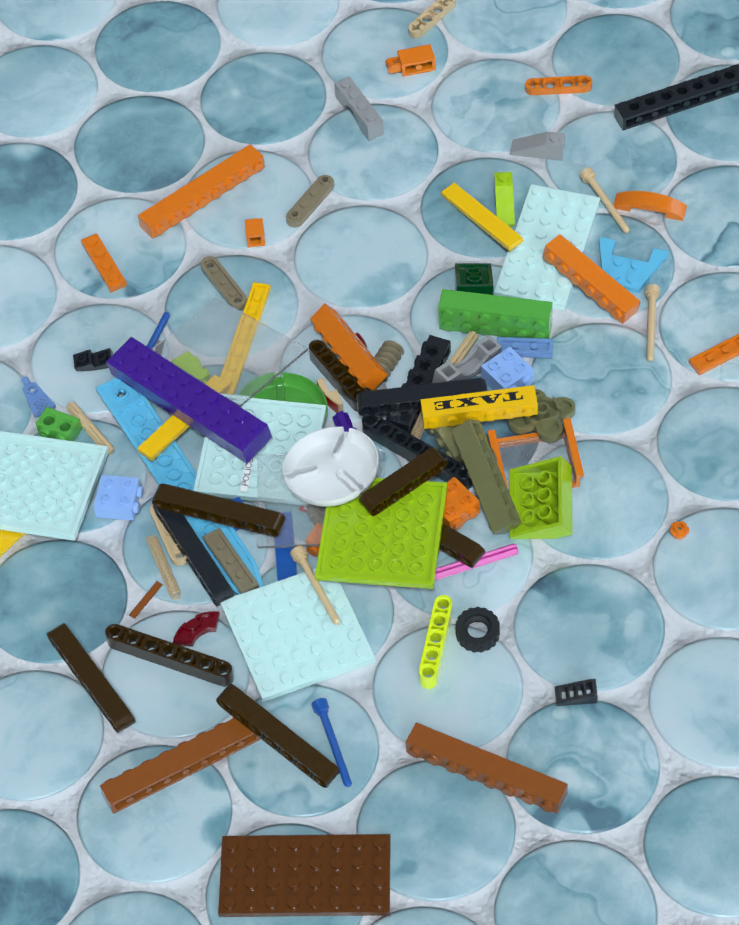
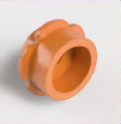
[670,521,689,539]

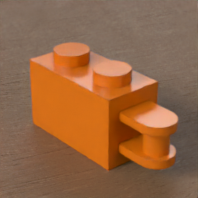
[385,44,436,77]

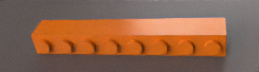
[138,144,265,239]

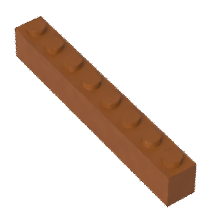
[100,717,260,814]
[405,722,568,814]

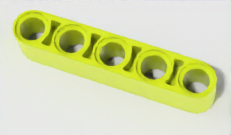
[419,595,453,689]

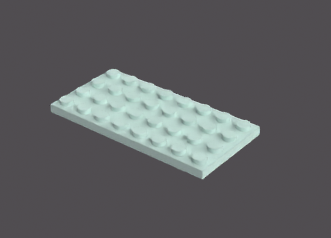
[494,184,600,311]

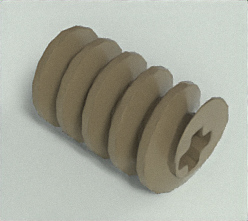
[374,340,404,382]

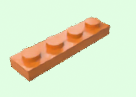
[81,233,127,293]

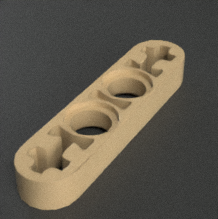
[408,0,456,39]

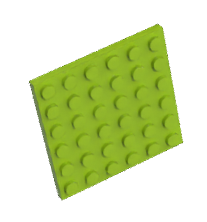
[315,478,448,589]

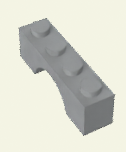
[334,76,384,141]
[432,335,502,383]

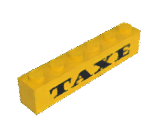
[420,385,538,429]

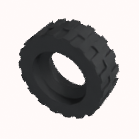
[455,607,500,653]

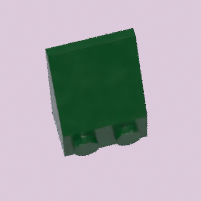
[455,263,494,295]

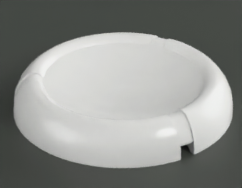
[282,427,379,507]

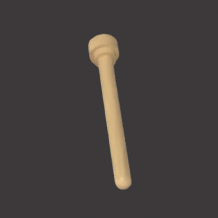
[580,167,630,233]
[645,284,660,362]
[290,546,340,625]

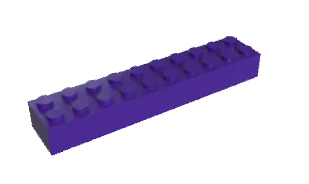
[106,337,272,464]

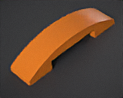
[613,191,687,221]

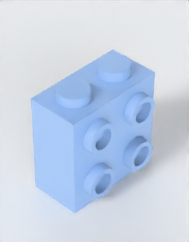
[481,347,534,390]
[94,475,143,521]

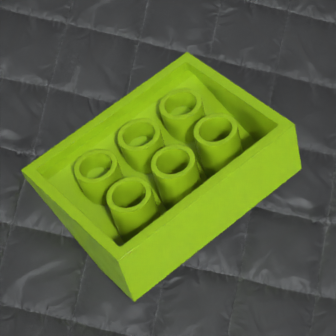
[509,456,573,539]

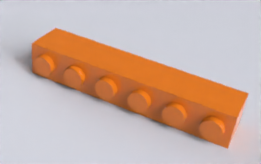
[543,234,641,324]
[310,303,388,390]

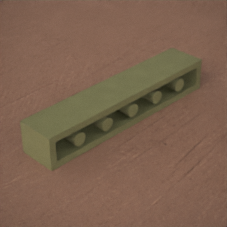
[451,419,522,534]

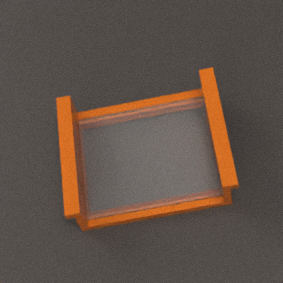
[487,418,584,491]

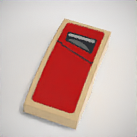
[316,378,344,413]

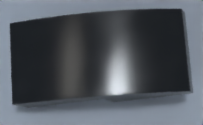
[73,348,113,371]

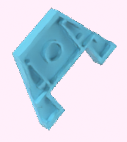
[599,237,669,293]

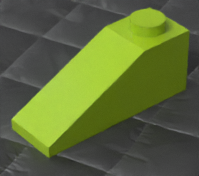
[494,172,515,227]

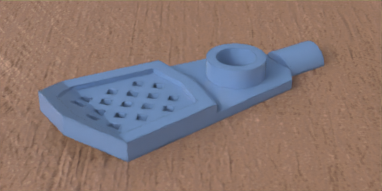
[21,376,56,417]

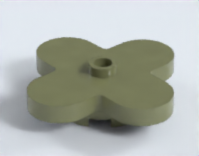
[508,389,575,442]

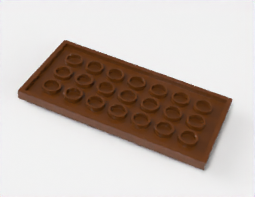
[218,834,391,917]

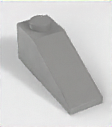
[510,132,565,161]

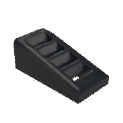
[555,679,598,706]

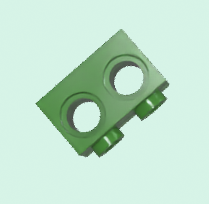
[36,407,82,441]

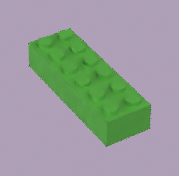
[438,289,553,339]

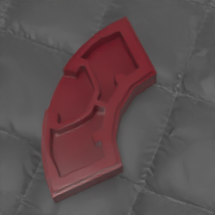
[173,611,220,647]

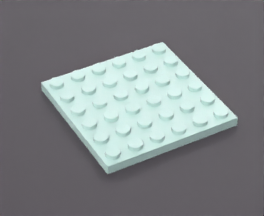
[193,395,327,507]
[0,431,109,541]
[220,568,376,702]

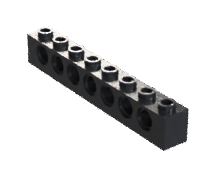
[614,64,739,131]

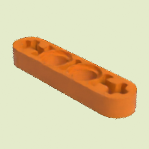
[525,75,592,95]

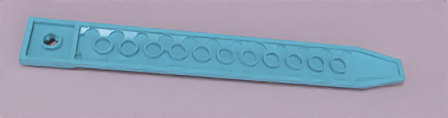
[95,378,263,595]

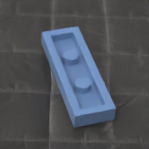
[497,337,553,358]

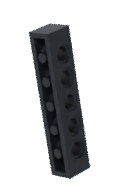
[386,335,451,434]

